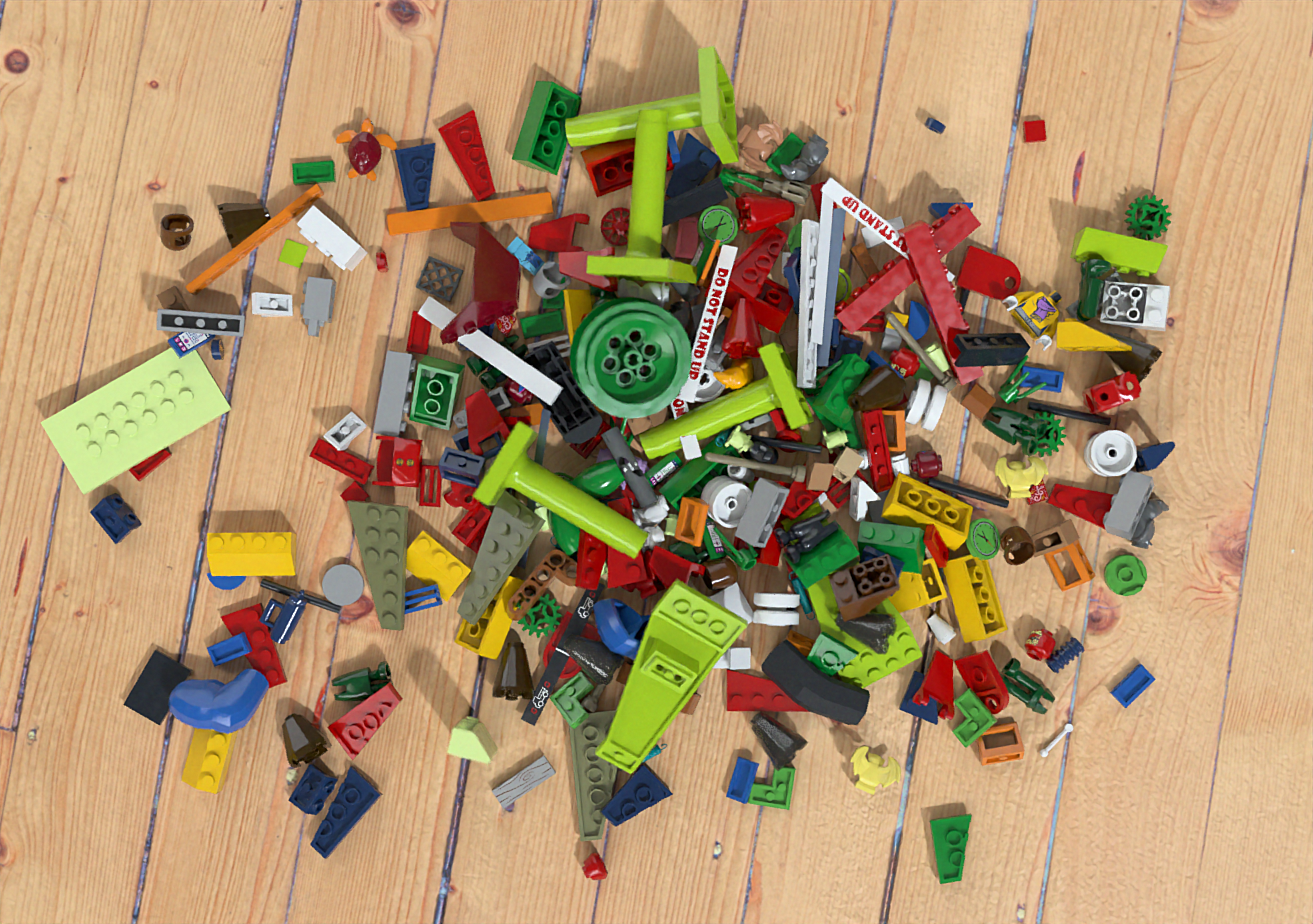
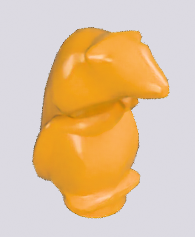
[713,356,754,390]

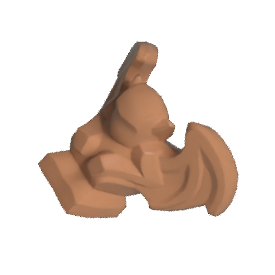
[737,120,784,171]

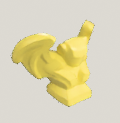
[995,456,1048,499]
[850,745,901,795]

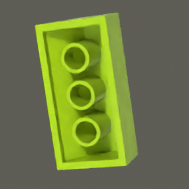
[1070,227,1168,278]

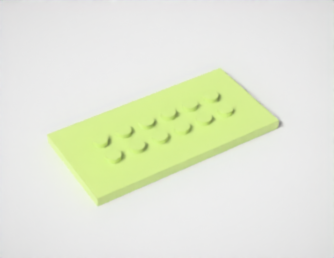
[41,347,232,495]

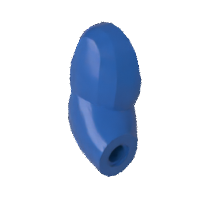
[593,598,663,666]
[168,668,269,734]

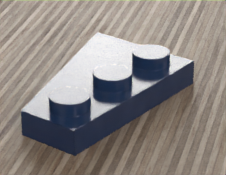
[665,132,720,199]
[395,143,436,212]
[783,247,801,319]
[600,765,673,827]

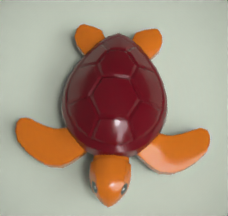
[336,118,397,182]

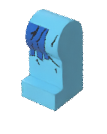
[506,237,545,276]

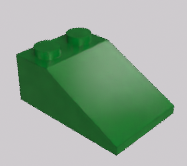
[409,355,465,430]

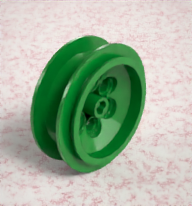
[570,297,692,418]

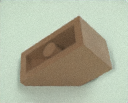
[1030,519,1080,557]

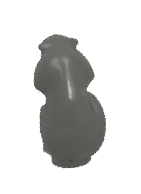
[780,134,829,182]
[1131,498,1169,549]

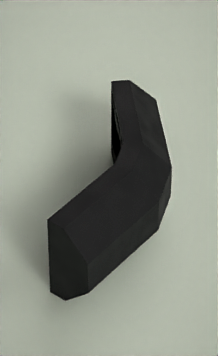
[521,341,603,444]
[761,639,870,725]

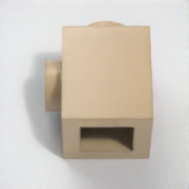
[832,447,864,484]

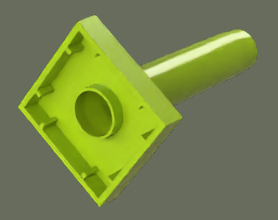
[565,46,739,164]
[587,109,697,284]
[639,342,815,460]
[473,422,650,559]

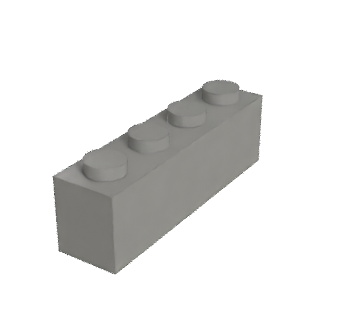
[156,309,245,337]
[374,350,417,438]

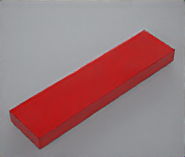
[860,408,894,493]

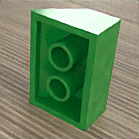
[812,353,872,430]
[782,520,860,590]
[857,521,926,574]

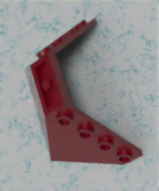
[440,222,521,345]

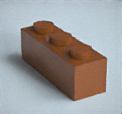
[850,242,880,279]

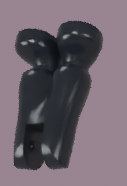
[742,441,779,464]
[773,509,839,564]

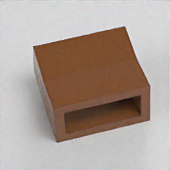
[960,384,996,420]

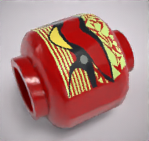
[889,347,921,378]
[1024,629,1056,661]

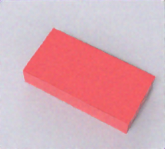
[675,217,699,260]

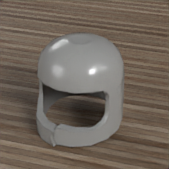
[533,261,571,299]

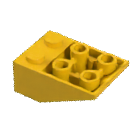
[888,557,947,613]

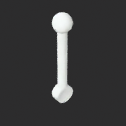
[1040,723,1073,757]

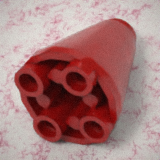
[735,192,795,234]
[721,298,764,359]

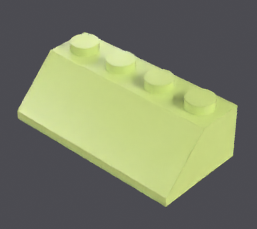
[447,716,498,764]

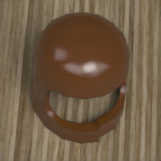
[160,214,194,251]
[1000,526,1036,566]
[701,557,738,591]

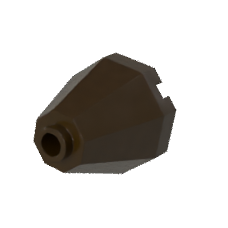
[217,203,271,248]
[282,713,332,768]

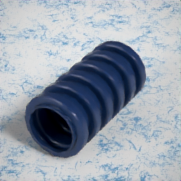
[1045,637,1085,674]

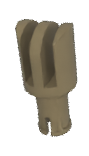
[763,177,811,205]

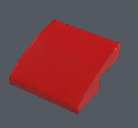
[451,503,492,555]

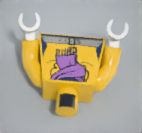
[1002,291,1062,351]

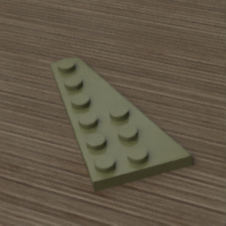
[457,490,546,625]
[347,500,408,631]
[569,710,617,841]

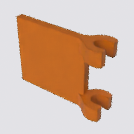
[695,239,721,289]

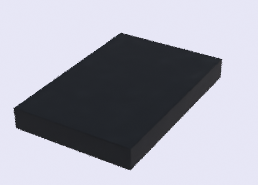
[123,650,193,725]

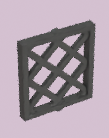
[416,256,463,302]

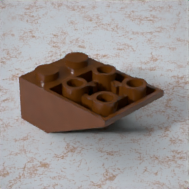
[828,554,901,622]

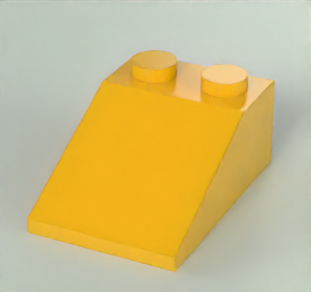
[1057,318,1132,352]

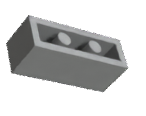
[1103,470,1154,540]
[735,478,790,547]

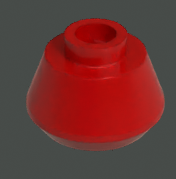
[775,426,803,453]
[582,852,608,880]

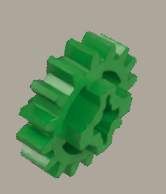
[1124,195,1172,241]
[1023,412,1066,457]
[518,593,562,638]

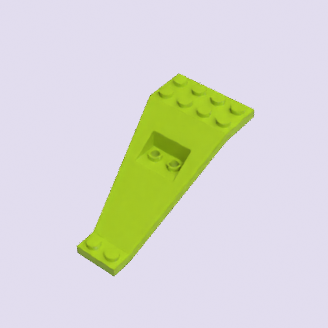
[781,502,923,688]
[595,579,748,774]

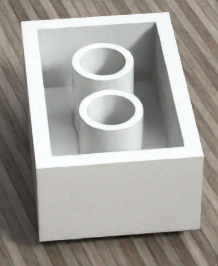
[297,205,367,272]

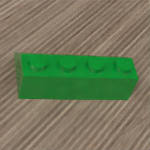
[512,81,582,175]
[659,436,750,512]

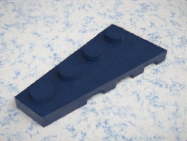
[310,766,383,859]

